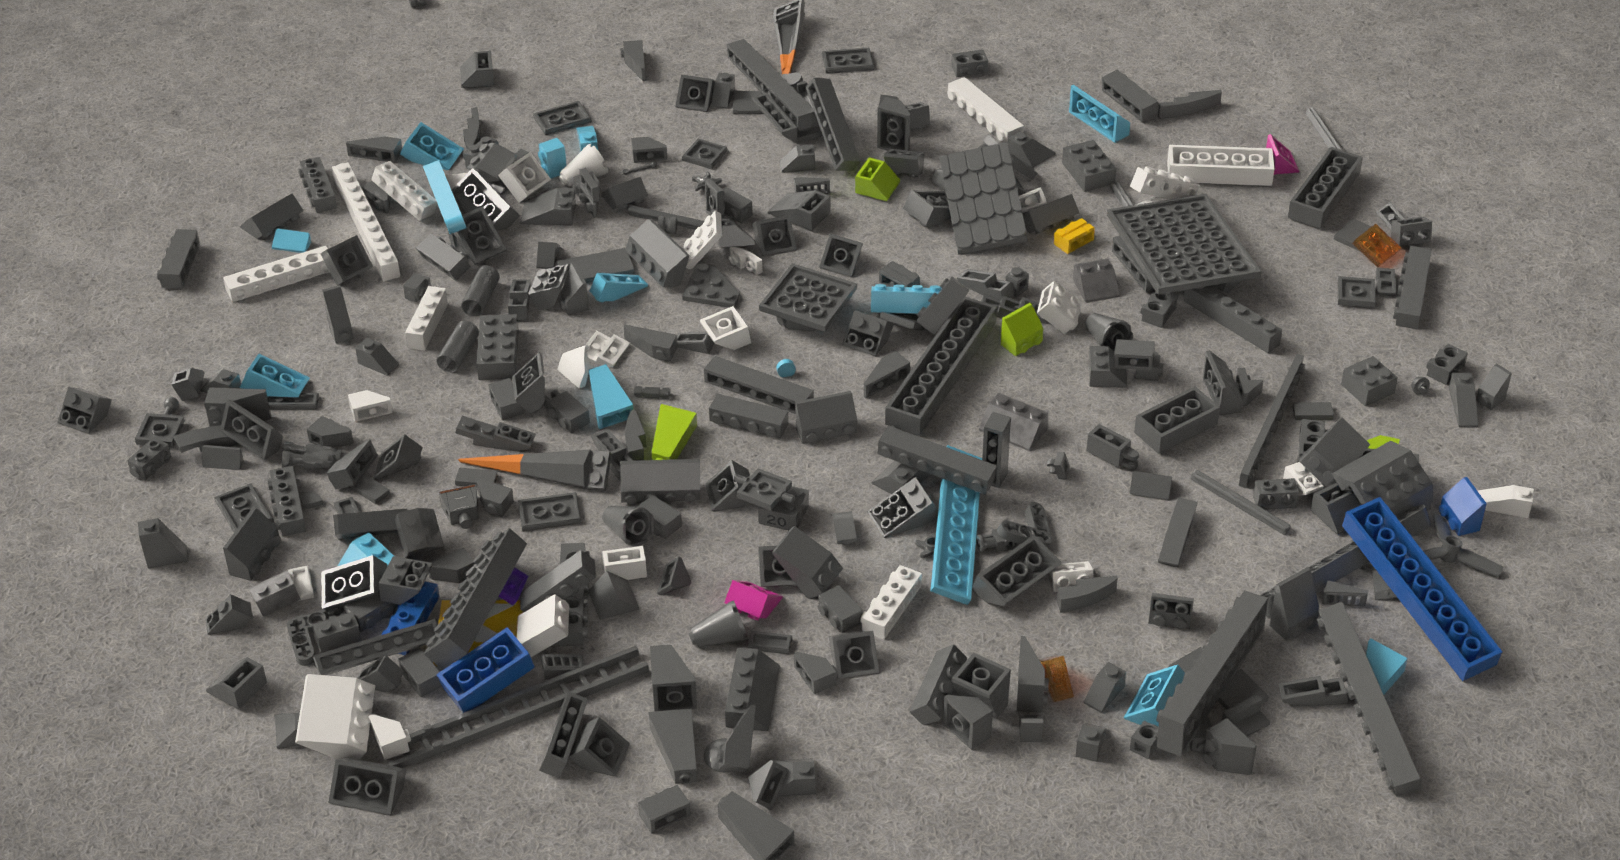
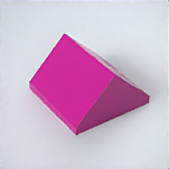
[1266,134,1300,175]

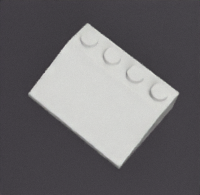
[295,674,375,760]

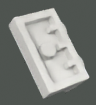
[1049,561,1094,592]

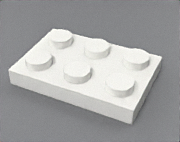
[684,211,722,269]

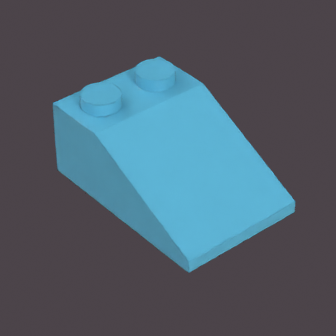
[400,122,464,170]
[240,354,310,397]

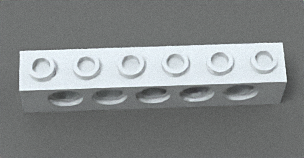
[223,246,329,302]

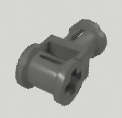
[976,529,1019,552]

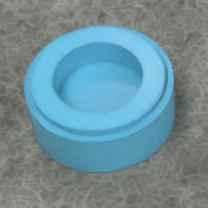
[776,359,796,377]

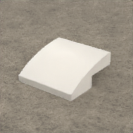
[586,330,630,368]

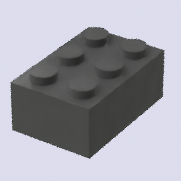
[1062,140,1117,192]

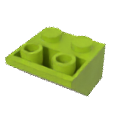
[855,157,900,201]

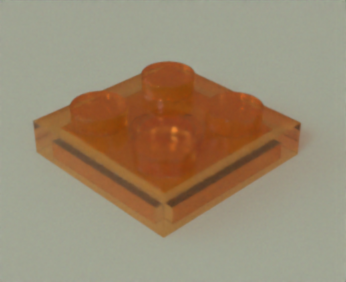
[1352,224,1401,268]

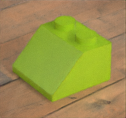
[1001,303,1044,356]

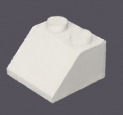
[700,306,751,350]

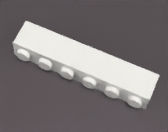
[947,77,1024,143]

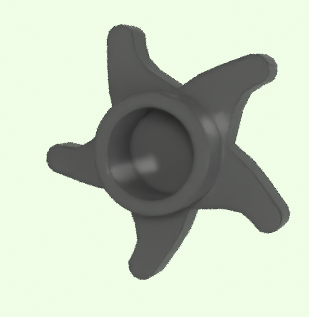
[692,171,722,191]
[916,533,936,558]

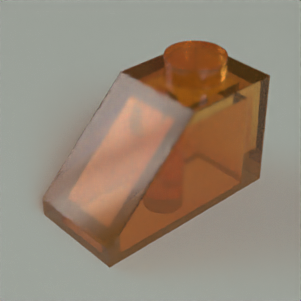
[1039,655,1074,702]

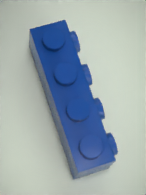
[381,581,440,655]

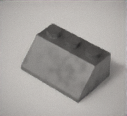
[979,393,1049,451]

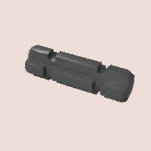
[634,386,671,399]

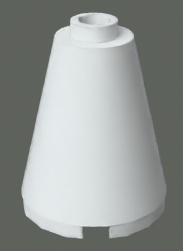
[559,144,608,187]

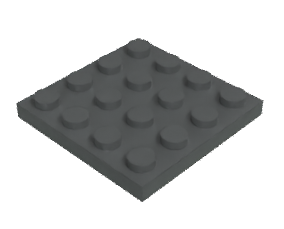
[759,263,857,332]

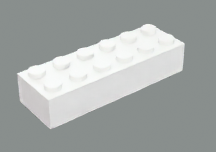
[1167,145,1274,186]

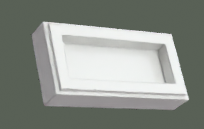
[288,566,314,601]

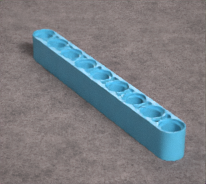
[423,160,466,234]

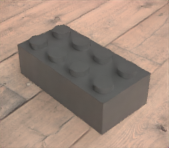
[476,314,519,380]
[1134,386,1220,454]

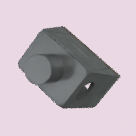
[439,484,479,529]

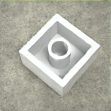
[498,152,551,203]

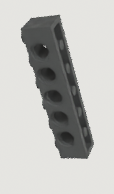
[558,543,590,647]

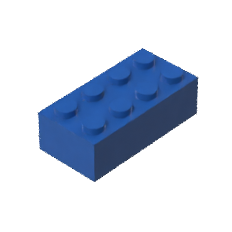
[436,627,535,713]

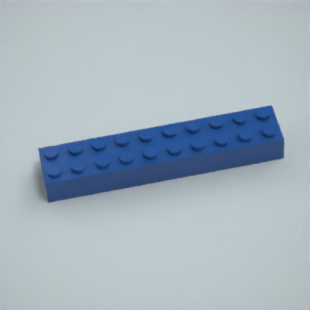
[1342,497,1502,682]

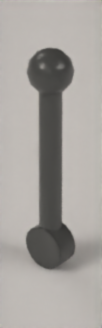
[623,162,657,175]

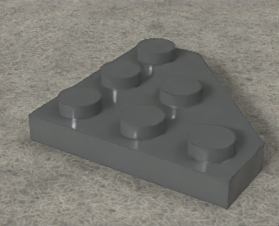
[682,263,739,308]

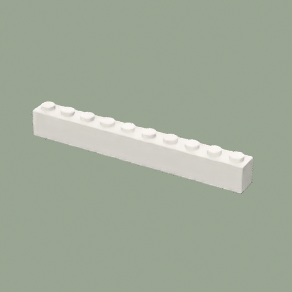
[332,163,400,282]

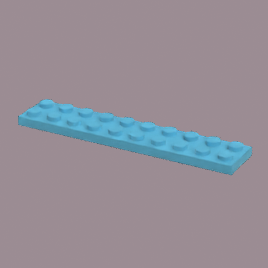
[930,445,982,605]

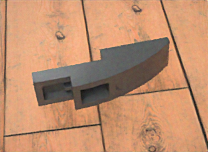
[455,415,536,451]

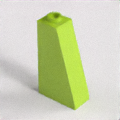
[652,404,697,460]

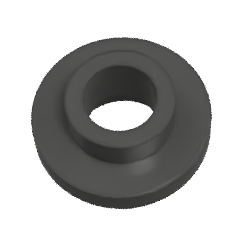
[1411,377,1430,395]

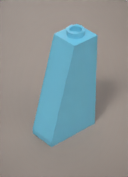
[589,364,634,429]

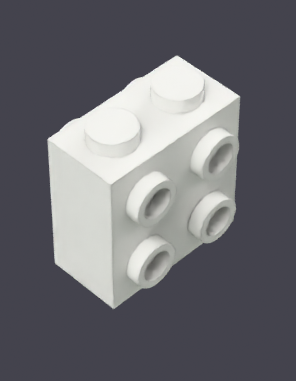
[1037,281,1082,334]

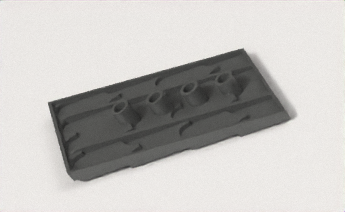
[939,142,1028,255]

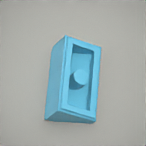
[272,229,311,253]

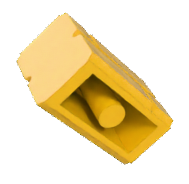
[1054,218,1095,254]

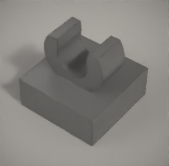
[1047,452,1070,480]

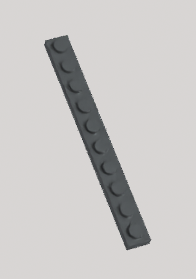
[1239,354,1306,488]

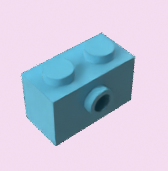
[538,138,567,179]

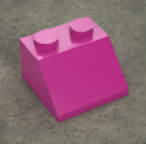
[724,580,783,621]

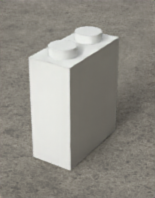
[517,594,569,657]

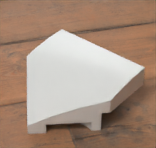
[557,345,594,389]

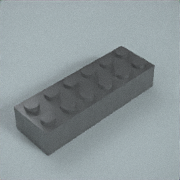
[1288,147,1363,229]

